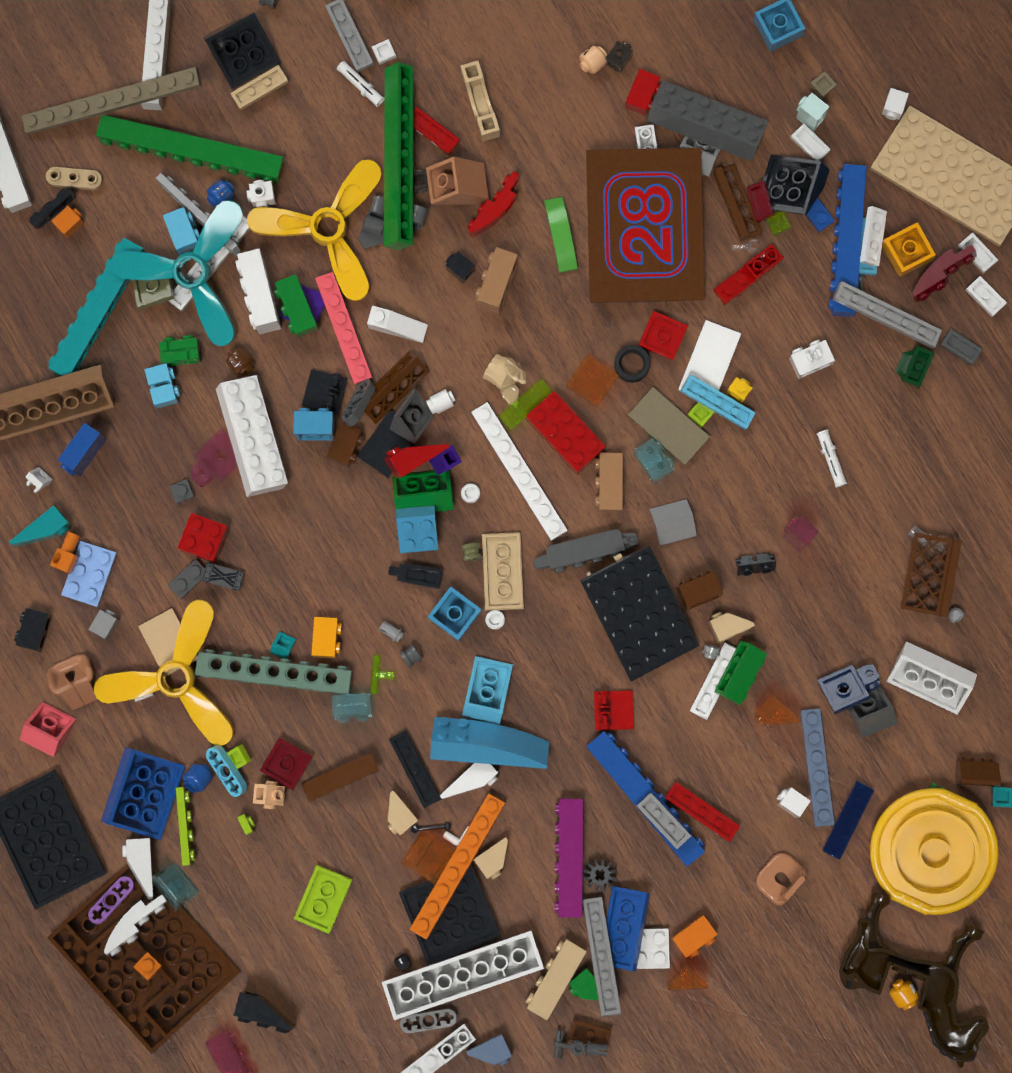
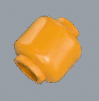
[889,979,919,1010]

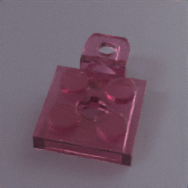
[191,429,238,487]

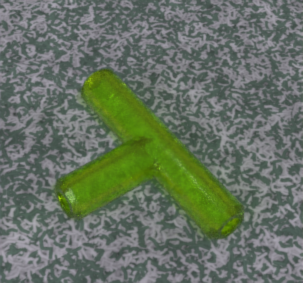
[370,655,395,694]

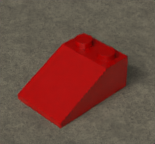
[383,444,450,478]

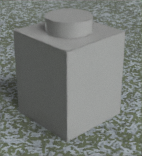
[88,609,120,640]

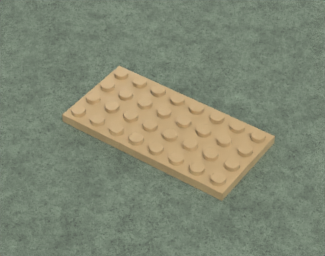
[870,106,1012,247]

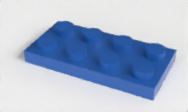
[606,886,650,972]

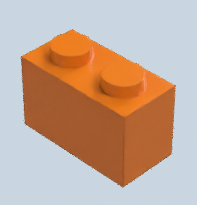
[671,915,718,958]

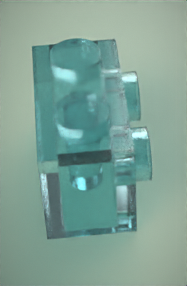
[633,438,675,485]

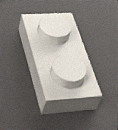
[965,276,1007,317]

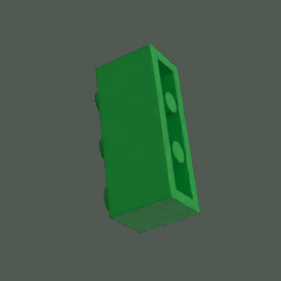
[273,274,318,338]
[714,641,767,705]

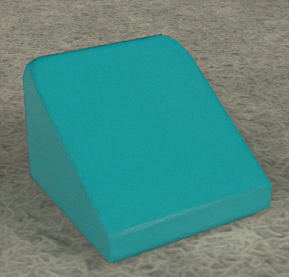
[270,631,297,659]

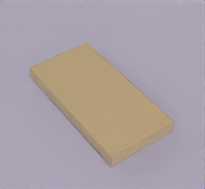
[482,533,524,611]

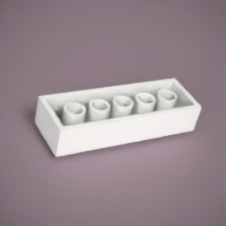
[216,375,288,497]

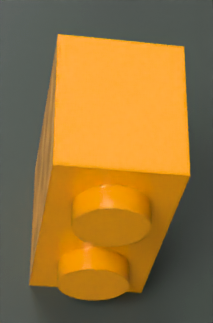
[312,617,342,658]

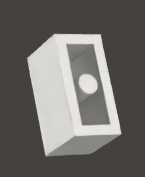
[776,788,810,818]

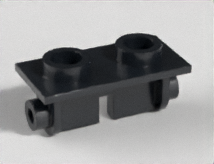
[735,553,776,576]

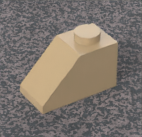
[709,612,755,644]
[388,791,419,836]
[474,837,508,880]

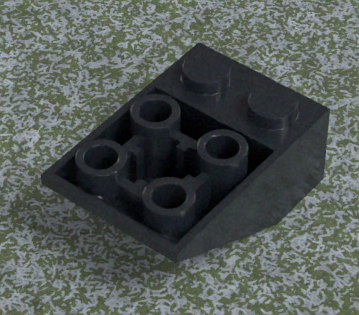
[233,991,295,1033]

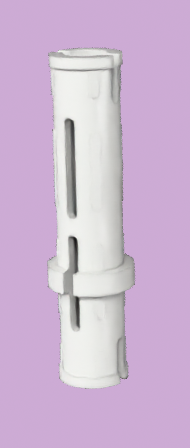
[337,61,384,107]
[817,430,847,488]

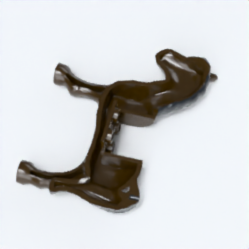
[839,891,989,1068]

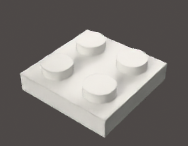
[637,928,670,969]

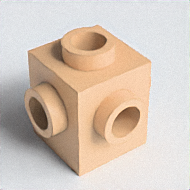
[253,781,285,809]

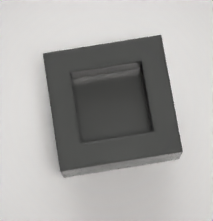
[169,479,195,504]

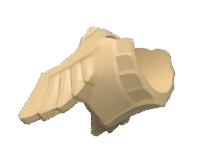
[483,354,526,408]

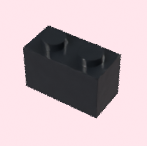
[14,608,52,652]

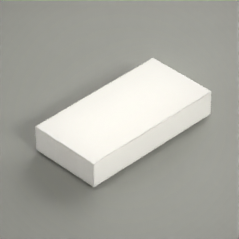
[790,124,831,161]
[958,232,998,274]

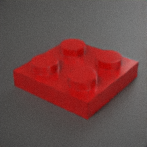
[638,311,688,361]

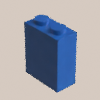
[58,423,106,476]

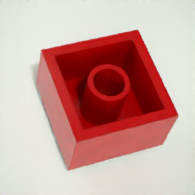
[177,513,230,564]

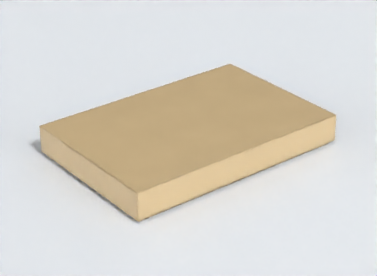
[138,608,198,677]

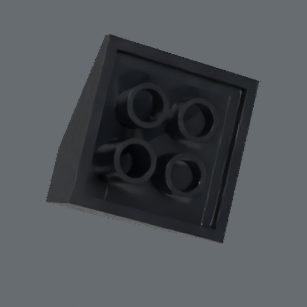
[203,12,281,89]
[763,155,829,215]

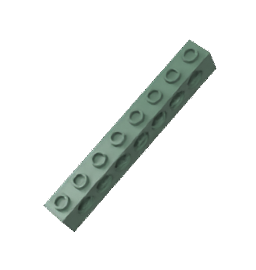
[195,649,353,695]

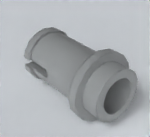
[379,621,404,643]

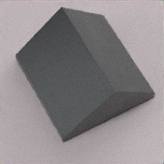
[390,389,434,443]

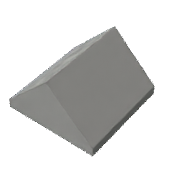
[650,499,697,546]

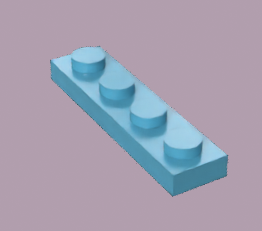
[680,374,755,430]

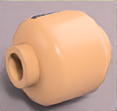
[579,46,607,74]

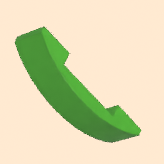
[544,197,578,273]

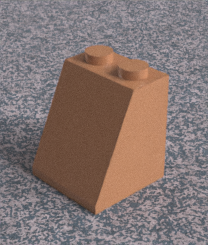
[426,157,489,205]

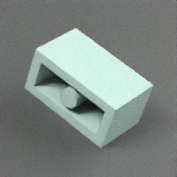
[796,93,829,132]

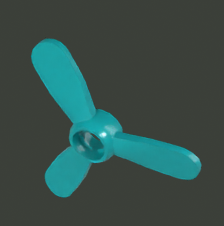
[111,200,243,346]

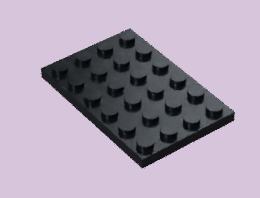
[580,545,699,682]
[0,770,106,910]

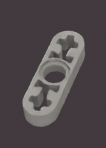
[400,1008,457,1033]

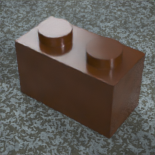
[327,422,364,468]

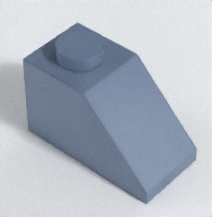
[466,1034,512,1066]

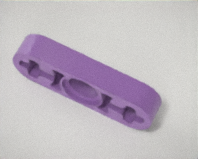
[88,876,134,924]

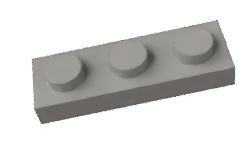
[637,793,691,849]

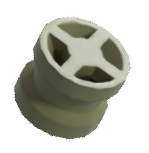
[461,543,482,562]

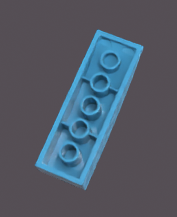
[430,717,549,769]

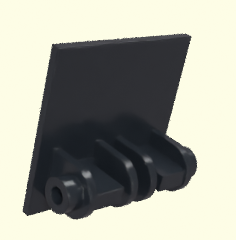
[302,369,348,414]

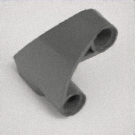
[358,196,428,249]

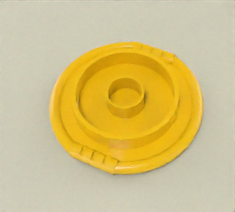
[870,788,999,915]

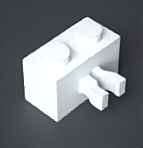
[789,340,835,379]

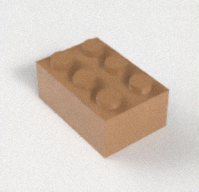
[475,247,518,316]

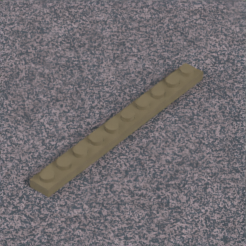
[22,67,202,135]

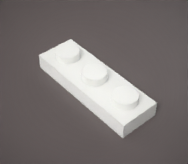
[860,206,887,267]

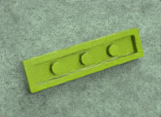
[176,787,195,866]

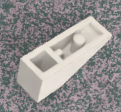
[367,306,428,343]
[440,763,499,799]
[122,838,153,900]

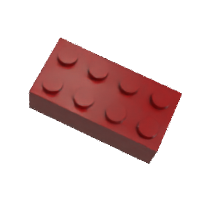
[526,391,606,475]

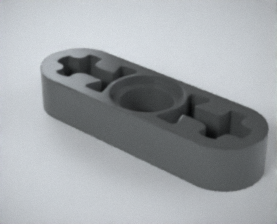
[341,379,376,427]

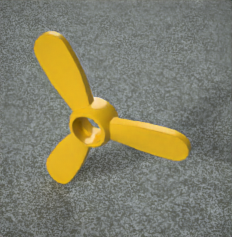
[247,159,381,301]
[94,600,234,746]

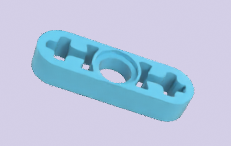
[206,745,247,797]

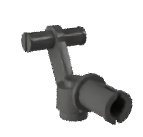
[553,1030,608,1059]

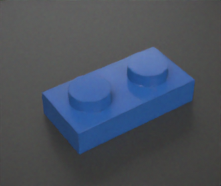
[806,198,835,233]

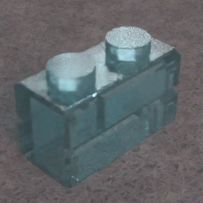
[331,693,373,723]

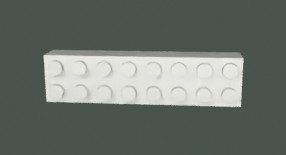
[382,931,544,1020]

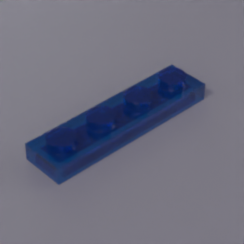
[822,781,874,860]

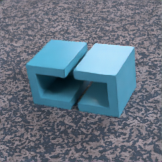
[144,363,180,409]

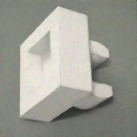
[26,467,53,493]

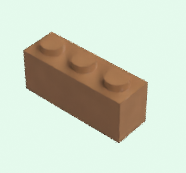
[595,453,623,513]

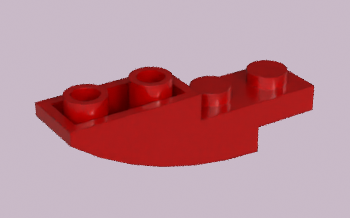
[467,171,520,237]
[713,244,784,305]

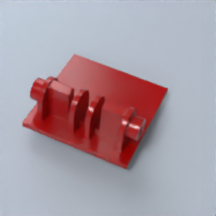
[594,690,634,730]

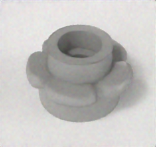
[701,645,720,659]

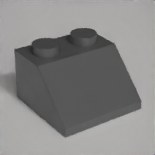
[847,686,898,738]

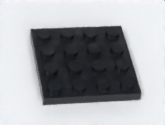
[399,863,501,966]

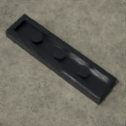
[389,730,442,808]

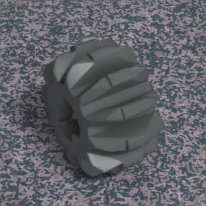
[584,859,616,892]

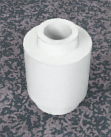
[426,389,456,414]

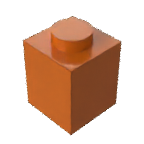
[52,206,84,239]
[134,952,162,982]

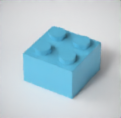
[163,207,200,256]

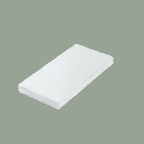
[678,320,741,391]

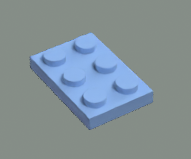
[61,541,117,608]

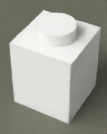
[882,88,909,120]

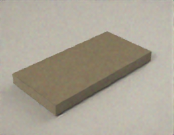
[628,387,710,466]

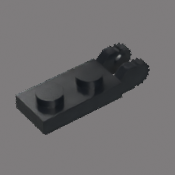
[29,187,76,229]

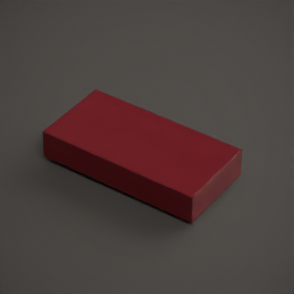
[747,180,775,223]

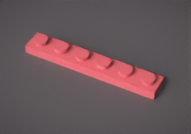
[315,272,372,385]

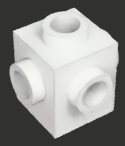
[246,180,276,208]

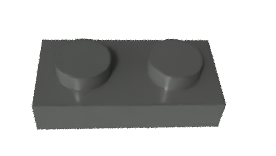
[168,559,205,600]

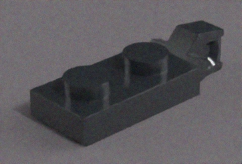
[388,563,443,589]

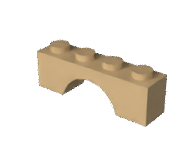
[460,61,500,142]

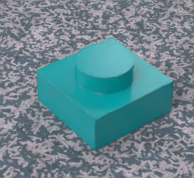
[991,787,1012,808]

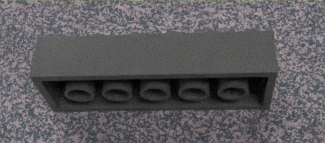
[647,80,768,161]

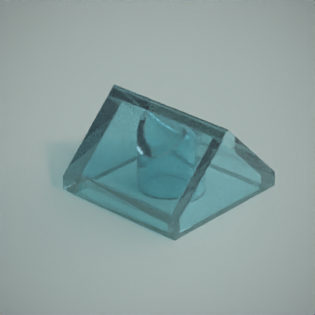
[152,862,200,911]

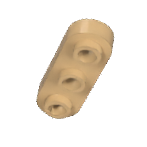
[46,167,103,190]

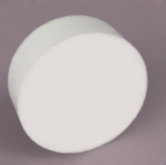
[461,484,480,503]
[485,610,505,630]

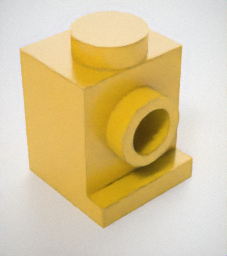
[726,377,753,404]

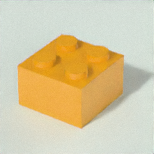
[882,222,936,278]

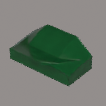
[895,346,935,389]

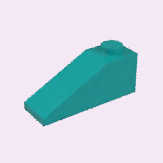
[9,505,71,547]

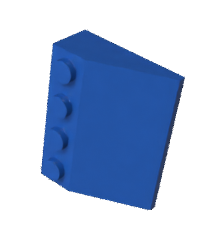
[101,747,185,840]

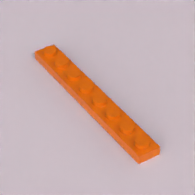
[409,793,505,940]

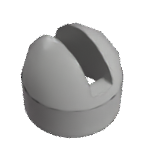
[948,607,965,624]

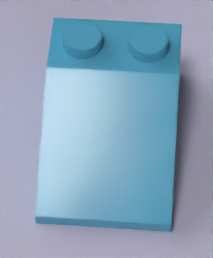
[462,656,513,725]

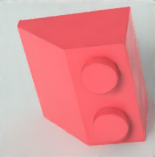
[20,702,76,757]

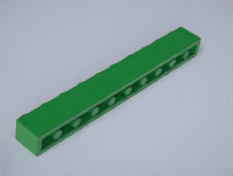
[384,62,413,251]
[96,115,285,184]

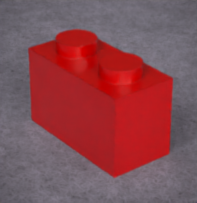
[625,69,661,116]

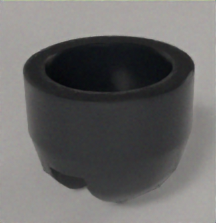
[394,953,411,970]

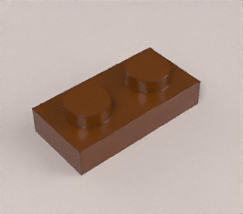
[568,1019,612,1045]

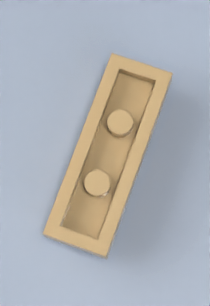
[230,65,289,111]

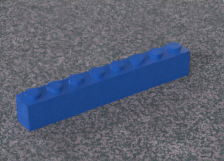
[828,164,866,317]
[586,732,705,867]

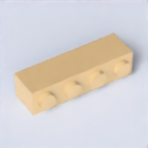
[525,939,587,1020]

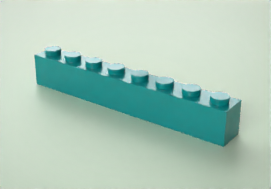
[48,238,146,376]

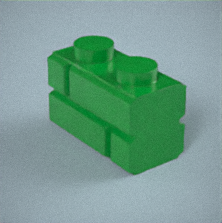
[159,335,201,366]

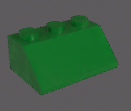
[393,470,454,512]

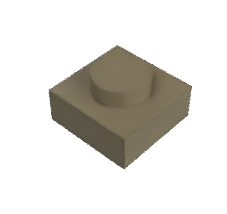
[810,71,837,98]

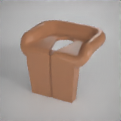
[47,654,97,710]
[756,853,808,906]

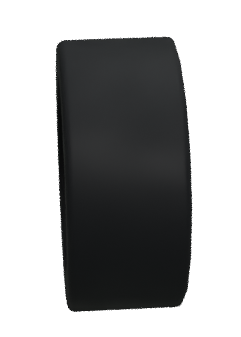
[614,345,650,383]

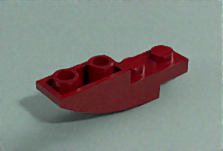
[912,244,977,303]

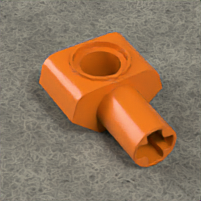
[50,532,80,574]

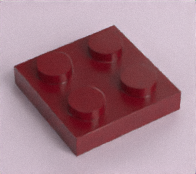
[260,737,313,791]

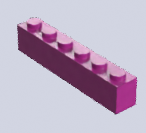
[555,799,583,918]

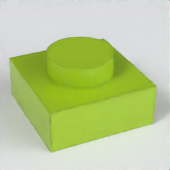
[687,402,714,427]
[227,744,251,769]
[237,814,256,835]

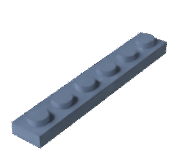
[800,708,834,827]

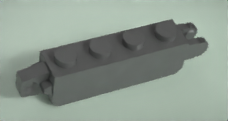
[533,529,638,573]

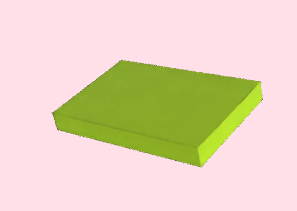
[294,865,352,934]

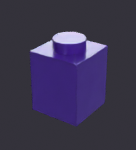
[429,445,462,475]

